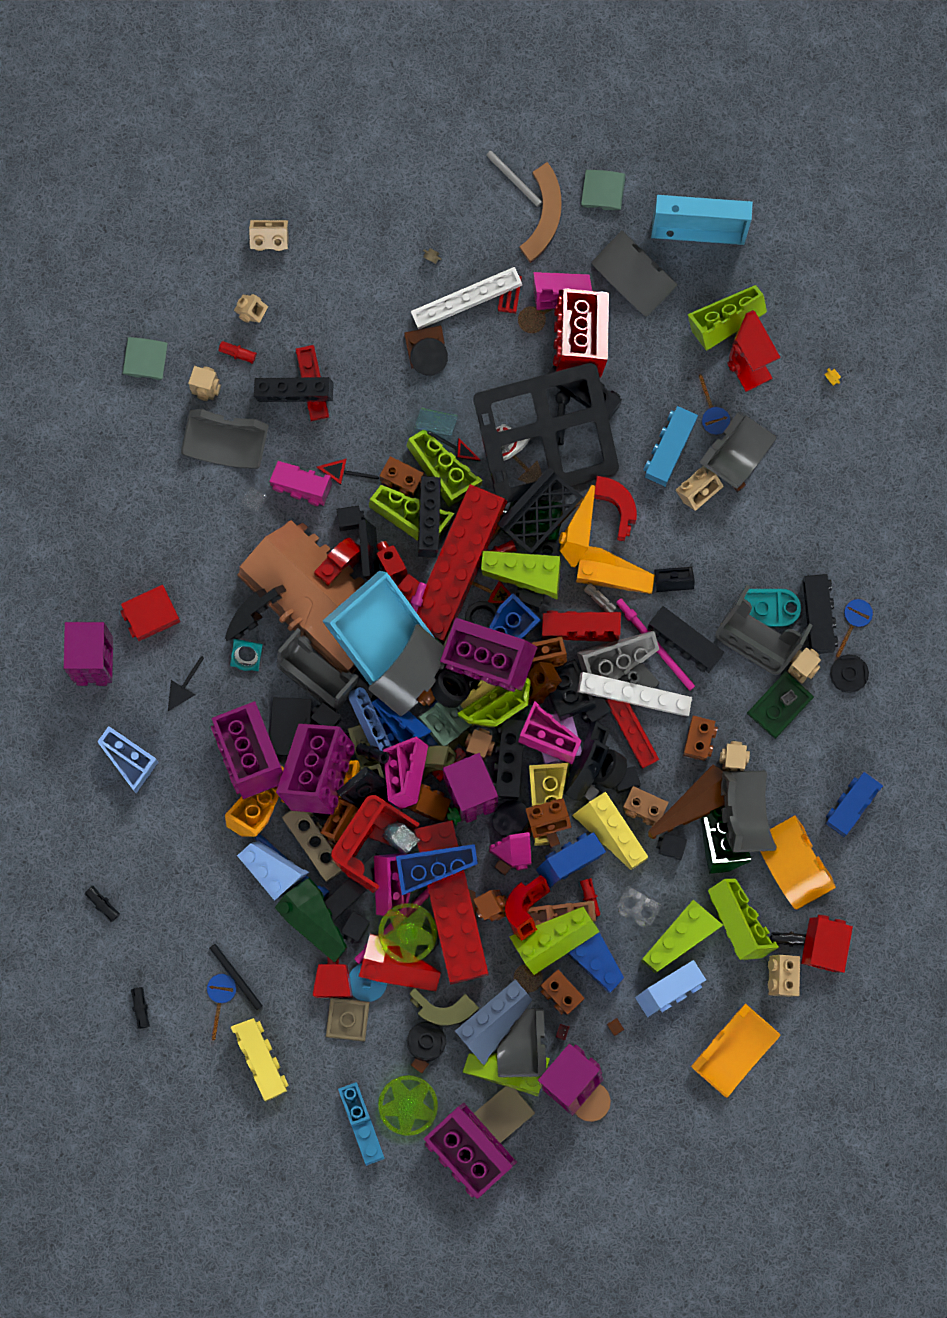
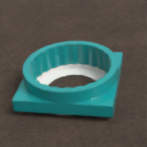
[230,639,263,671]

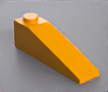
[559,485,595,568]
[576,546,655,594]
[225,765,284,837]

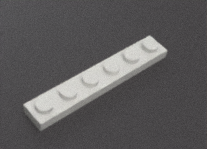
[411,267,522,330]
[577,672,692,717]

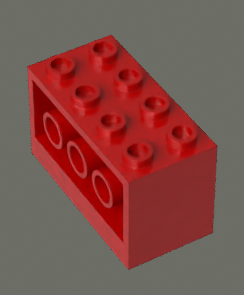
[553,288,609,378]

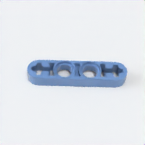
[349,687,391,751]

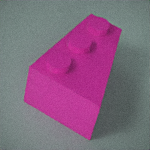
[533,272,592,310]
[269,461,332,506]
[518,701,582,764]
[383,737,428,809]
[374,853,414,917]

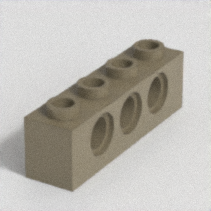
[282,811,343,883]

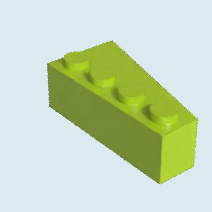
[687,285,767,351]
[406,429,483,507]
[369,485,454,541]
[481,551,561,599]
[708,879,779,960]
[641,900,723,974]
[509,907,600,975]

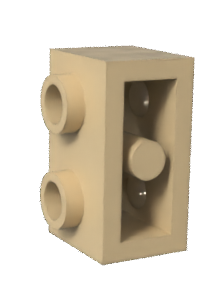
[249,220,289,251]
[188,366,221,401]
[676,466,724,511]
[787,648,821,684]
[719,741,750,771]
[768,955,800,997]

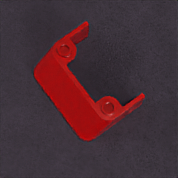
[727,310,780,392]
[331,795,419,893]

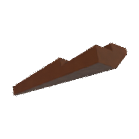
[648,764,725,839]

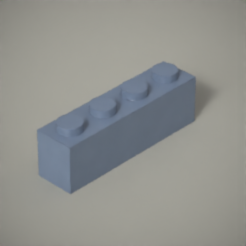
[455,979,532,1065]

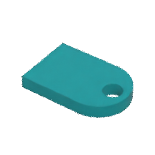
[744,589,801,628]

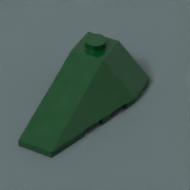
[701,807,751,874]
[275,878,347,962]

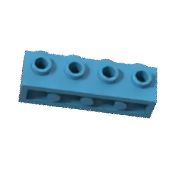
[644,406,698,487]

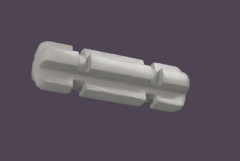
[584,583,616,612]

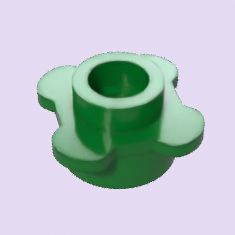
[446,807,461,826]

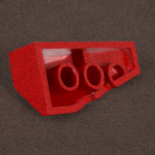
[359,933,441,991]

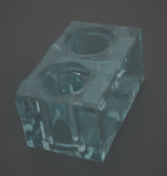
[382,822,420,854]

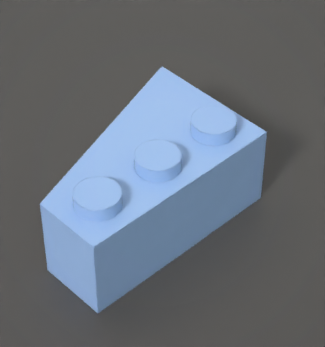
[97,726,159,793]
[237,841,310,901]
[635,960,706,1017]

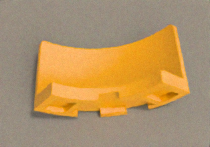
[760,815,836,910]
[691,1003,780,1098]

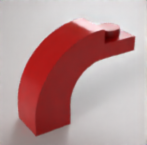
[594,476,637,542]
[314,537,361,586]
[505,875,551,941]

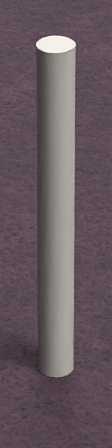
[486,151,543,207]

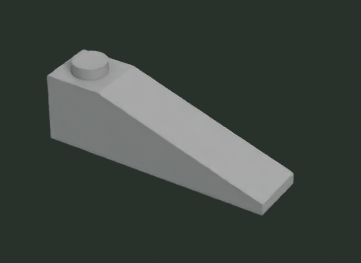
[577,631,659,680]

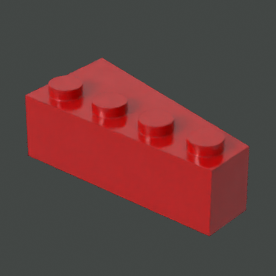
[542,610,621,642]

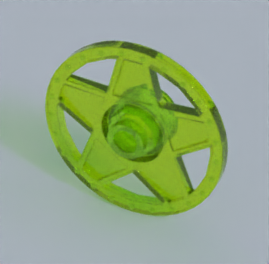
[379,903,437,963]
[378,1075,438,1136]

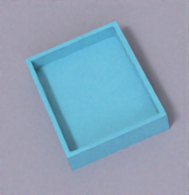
[651,195,753,245]
[322,571,435,685]

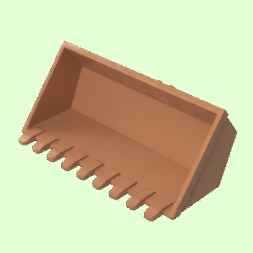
[237,520,365,674]

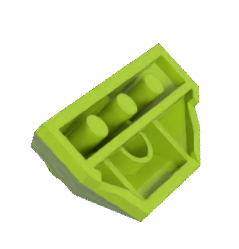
[457,678,530,728]

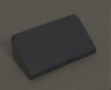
[654,567,695,592]

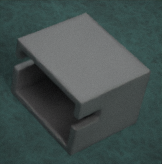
[780,689,797,707]
[583,785,600,802]

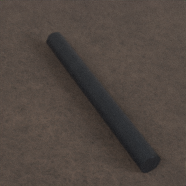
[209,944,263,1010]

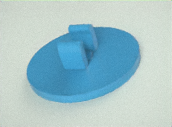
[349,963,387,1002]

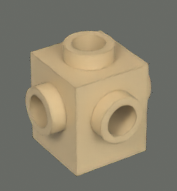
[234,294,268,323]

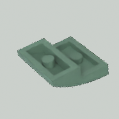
[581,170,626,210]
[122,337,168,380]
[418,693,473,746]

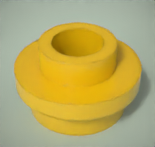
[824,368,841,386]

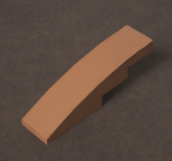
[528,901,596,926]

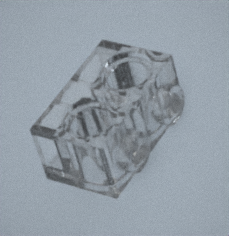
[616,886,662,928]

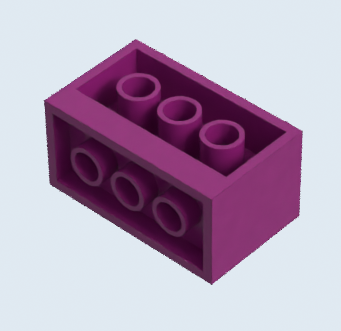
[440,618,537,692]
[64,622,113,686]
[210,701,283,799]
[276,724,355,815]
[443,753,498,823]
[538,1044,603,1116]
[423,1103,517,1199]

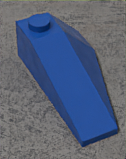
[489,593,540,639]

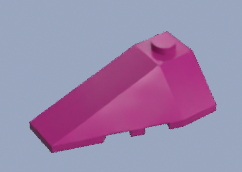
[489,832,532,871]

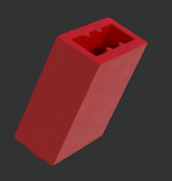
[120,584,180,641]
[801,914,853,973]

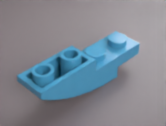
[338,1082,385,1166]

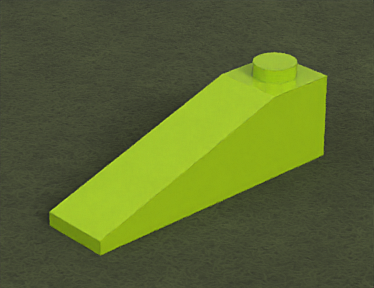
[463,1053,550,1096]

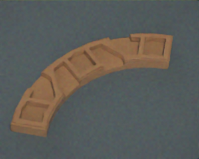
[519,162,562,263]

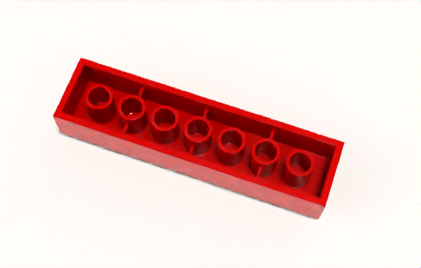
[417,484,507,642]
[414,820,489,985]

